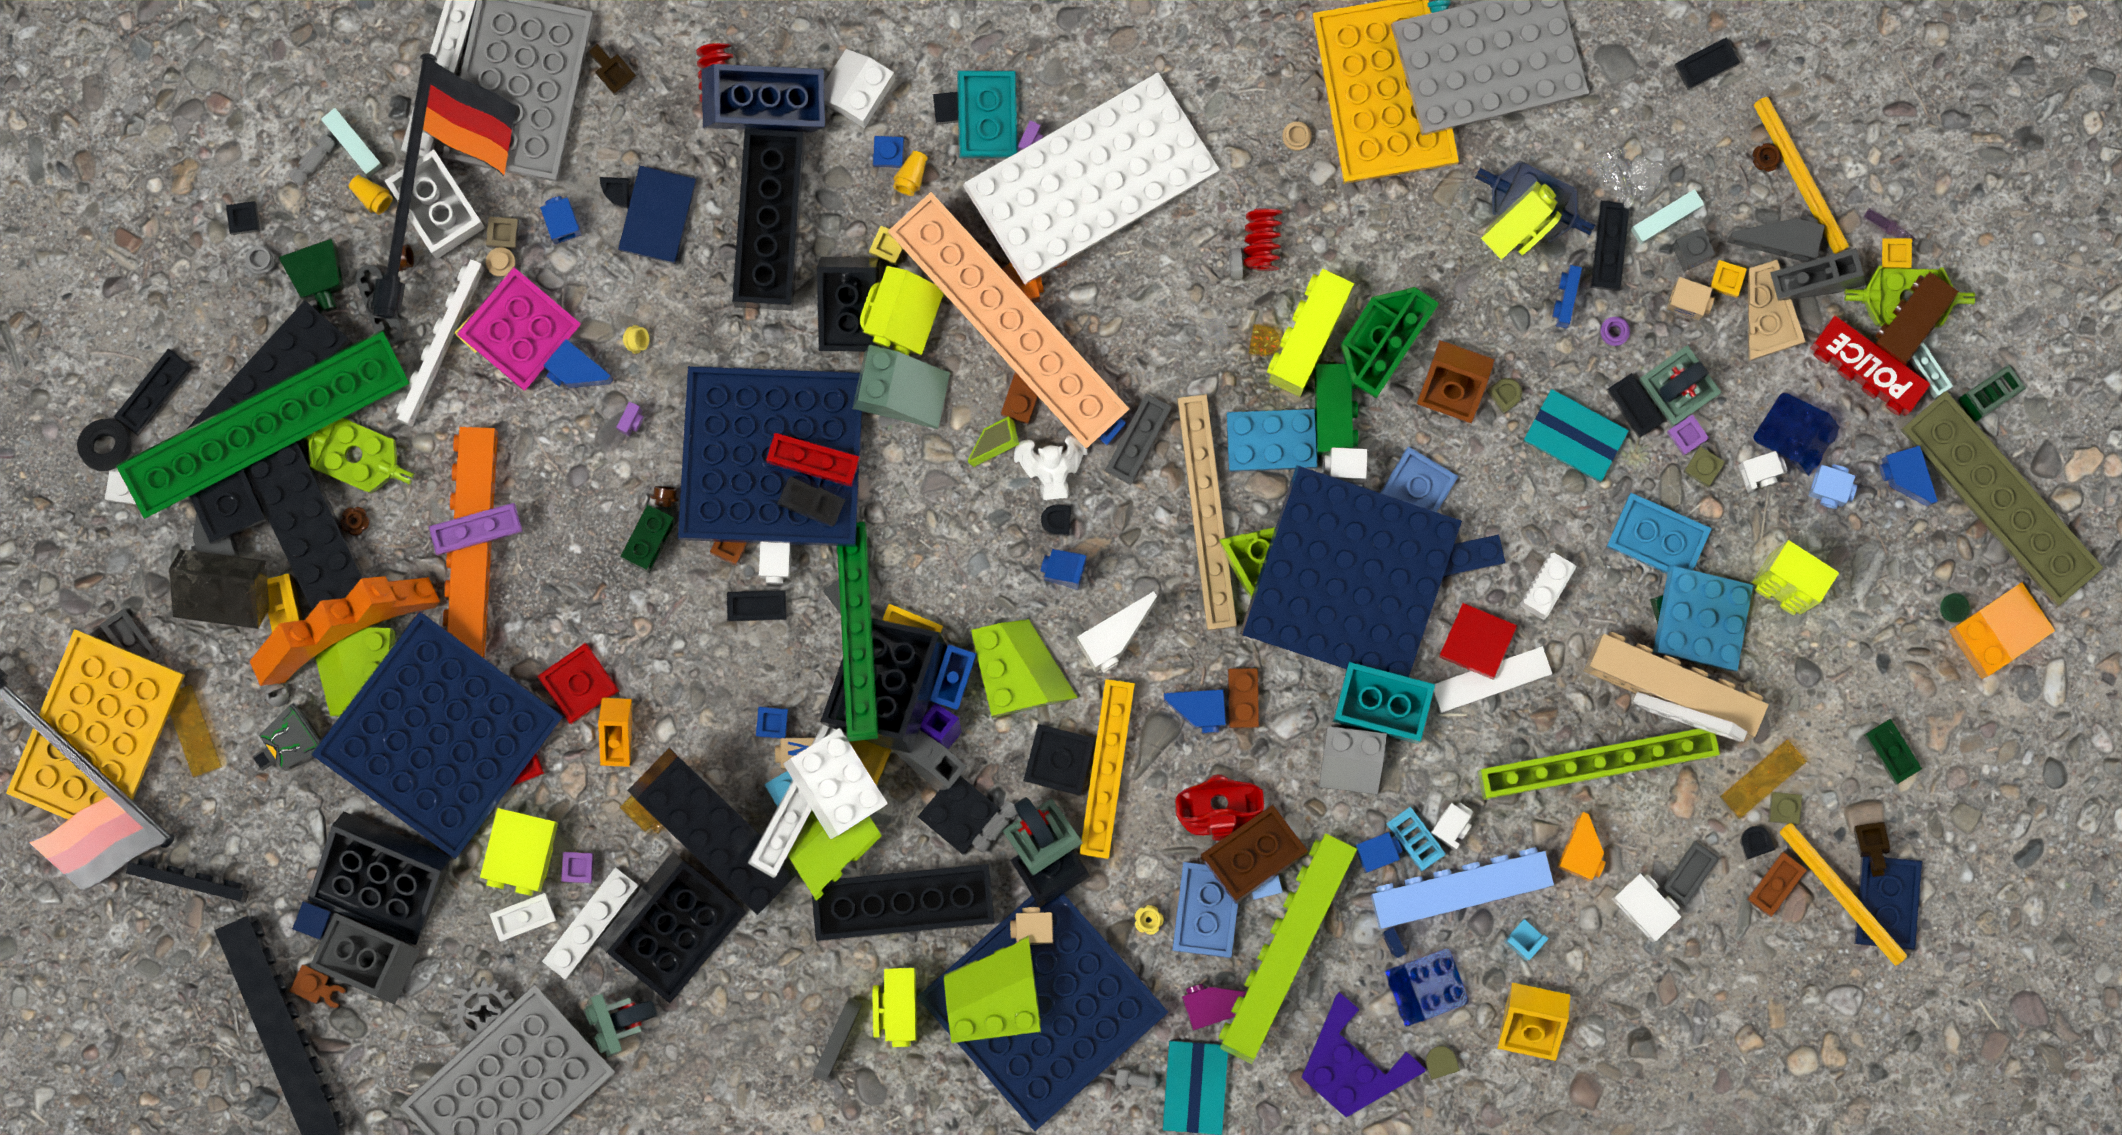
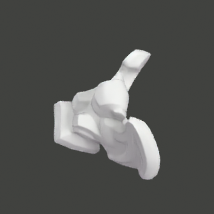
[1014,435,1088,500]

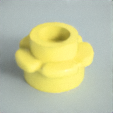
[623,325,649,354]
[1135,905,1164,935]

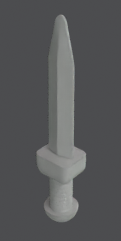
[1098,1068,1157,1091]

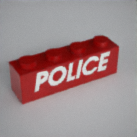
[1810,315,1930,416]

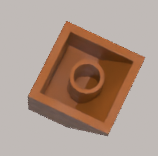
[1417,340,1495,424]

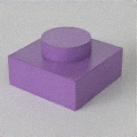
[1018,121,1043,152]
[616,401,644,437]
[1667,414,1709,456]
[561,852,594,883]

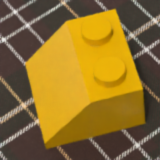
[1497,982,1570,1061]

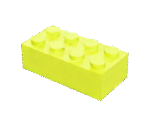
[1267,268,1354,397]
[1751,540,1839,615]

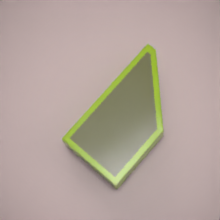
[968,416,1019,467]

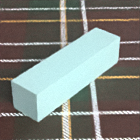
[321,108,383,177]
[1631,189,1704,245]
[1909,342,1953,399]

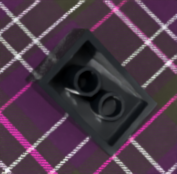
[817,257,879,352]

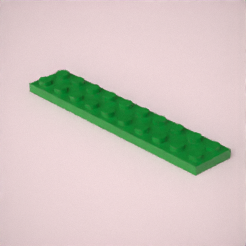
[115,330,410,519]

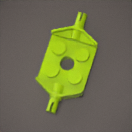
[1844,266,1975,328]
[303,418,414,494]

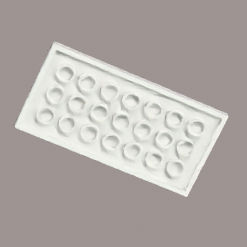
[963,73,1220,285]

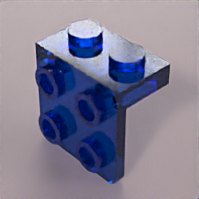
[1753,393,1840,476]
[1385,949,1469,1027]

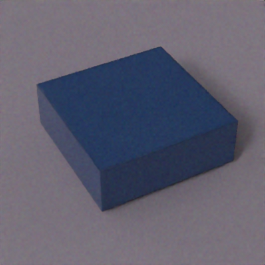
[292,901,332,940]
[1381,927,1407,959]

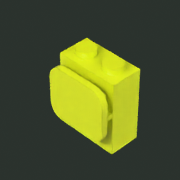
[1481,182,1562,260]
[860,266,944,356]
[480,808,558,896]
[872,968,917,1047]

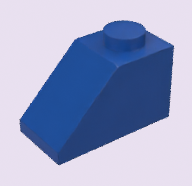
[543,339,613,388]
[1879,446,1938,507]
[1040,549,1086,590]
[930,645,977,710]
[1164,690,1226,734]

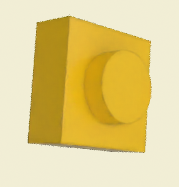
[1882,238,1912,269]
[1710,260,1747,298]

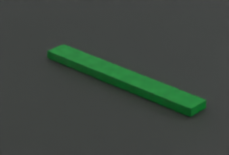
[837,521,878,742]

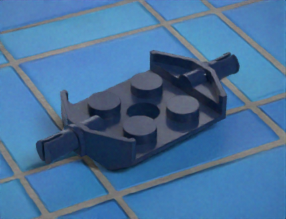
[1475,160,1595,243]

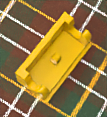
[261,573,303,632]

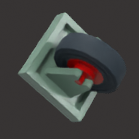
[1639,345,1722,427]
[1002,797,1082,875]
[584,994,657,1058]

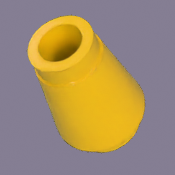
[893,151,928,196]
[349,175,393,215]

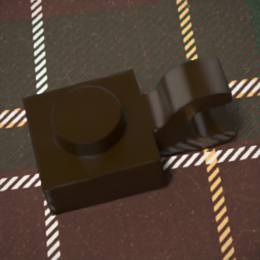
[589,44,637,96]
[1854,822,1890,877]

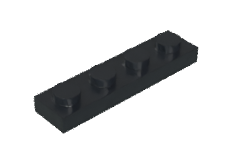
[126,858,249,903]

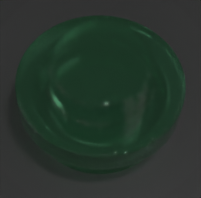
[1940,593,1970,623]

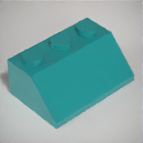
[1332,662,1435,744]

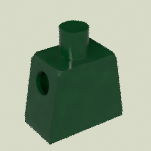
[279,238,344,313]

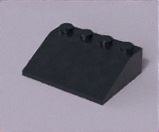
[820,618,947,753]
[307,812,452,945]
[597,851,746,1003]

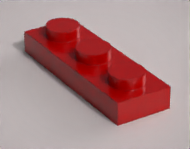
[766,433,860,487]

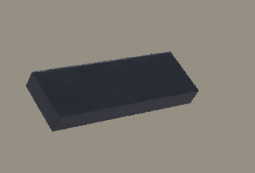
[1590,200,1630,291]
[114,348,193,436]

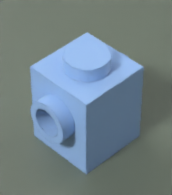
[1808,464,1857,509]

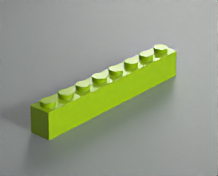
[1477,729,1720,800]
[1218,833,1357,1064]

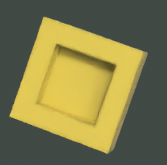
[869,226,903,265]

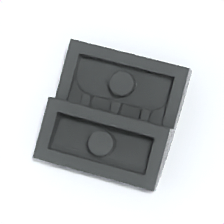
[89,609,159,661]

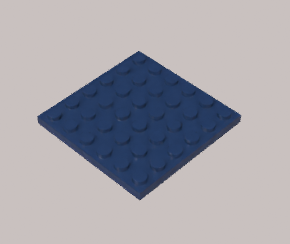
[678,366,862,547]
[1239,465,1462,677]
[311,611,563,859]
[917,893,1169,1132]

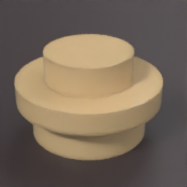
[1282,122,1311,151]
[486,247,515,277]

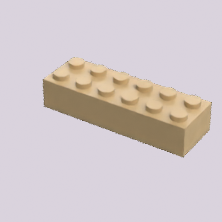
[1583,632,1769,741]

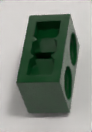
[620,504,677,574]

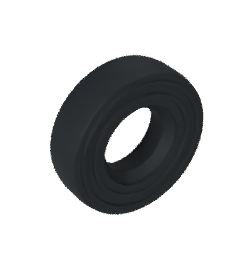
[77,419,132,471]

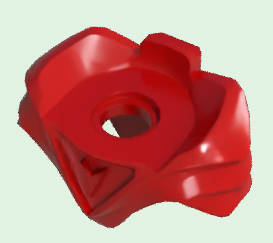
[1175,774,1265,841]

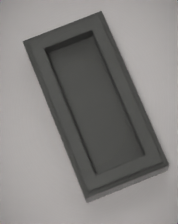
[1660,841,1719,907]

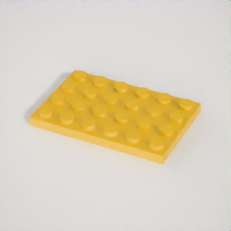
[1312,0,1459,184]
[6,629,185,820]

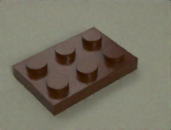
[1201,805,1308,904]

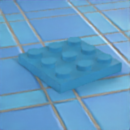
[1653,566,1753,672]

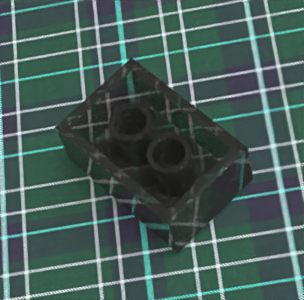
[169,549,269,629]

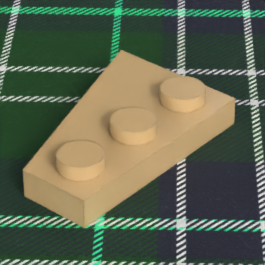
[1748,260,1806,361]

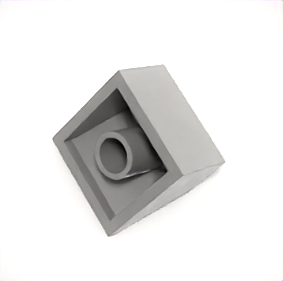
[1319,726,1387,795]

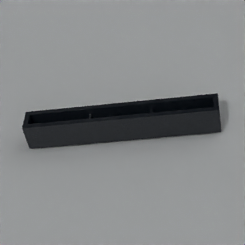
[214,916,346,1135]

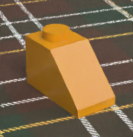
[598,698,633,767]
[1557,812,1606,881]

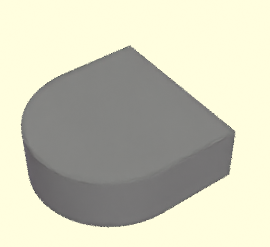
[1229,248,1243,280]

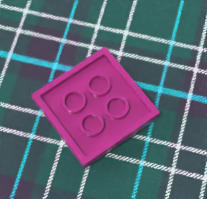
[456,267,581,391]

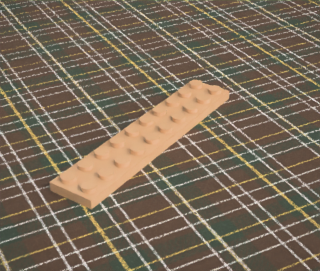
[888,192,1129,449]

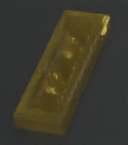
[170,684,223,778]
[1719,739,1807,819]

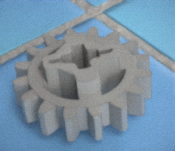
[449,977,513,1041]

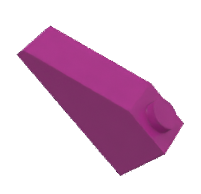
[1182,984,1247,1031]

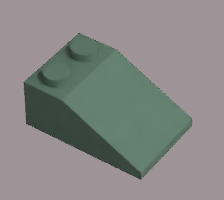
[852,345,950,429]

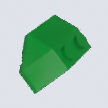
[1341,287,1439,398]

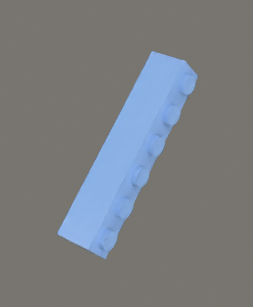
[1370,847,1554,930]

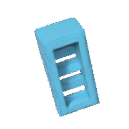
[1386,807,1446,872]

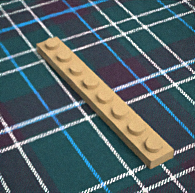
[1177,394,1237,631]

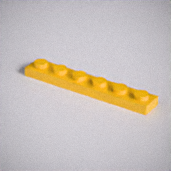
[1079,679,1135,859]

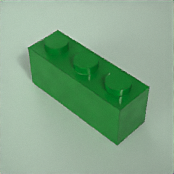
[1315,364,1358,456]

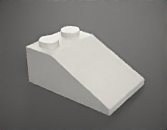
[1077,591,1157,673]

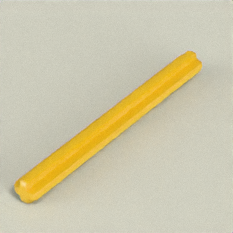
[1754,97,1849,254]
[1780,823,1907,966]

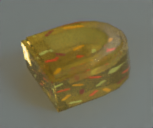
[1248,324,1280,357]

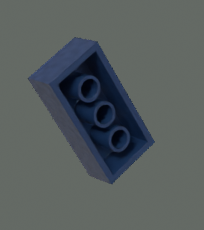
[701,64,825,132]

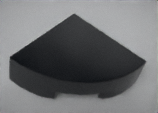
[600,177,630,209]

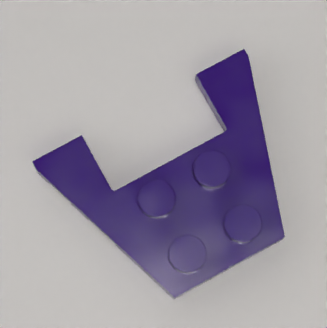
[1301,992,1426,1118]

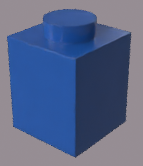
[540,196,582,245]
[1354,832,1402,874]

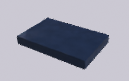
[618,165,697,264]
[1854,856,1922,950]

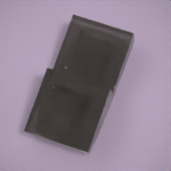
[777,476,845,527]

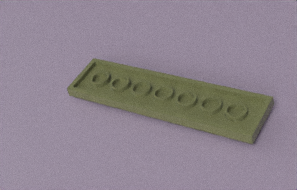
[1901,391,2103,607]

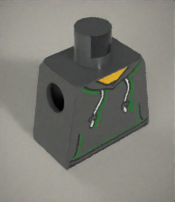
[253,702,322,771]

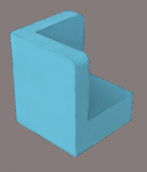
[1504,919,1549,961]

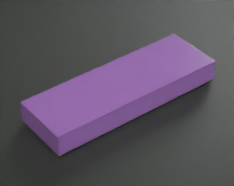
[428,503,523,556]

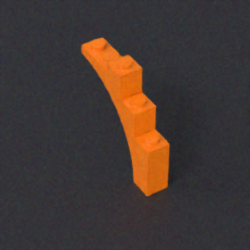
[250,576,440,686]

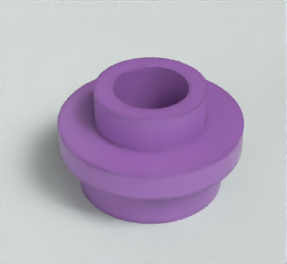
[1600,317,1630,346]

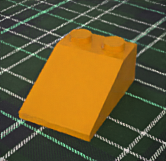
[1948,582,2055,679]

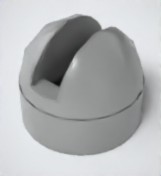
[265,683,290,707]

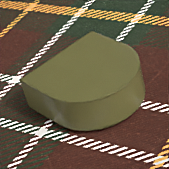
[1486,378,1522,414]
[1426,1046,1460,1080]

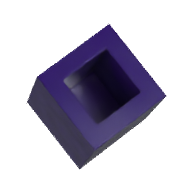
[920,703,962,749]

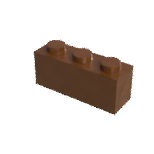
[1875,271,1959,366]

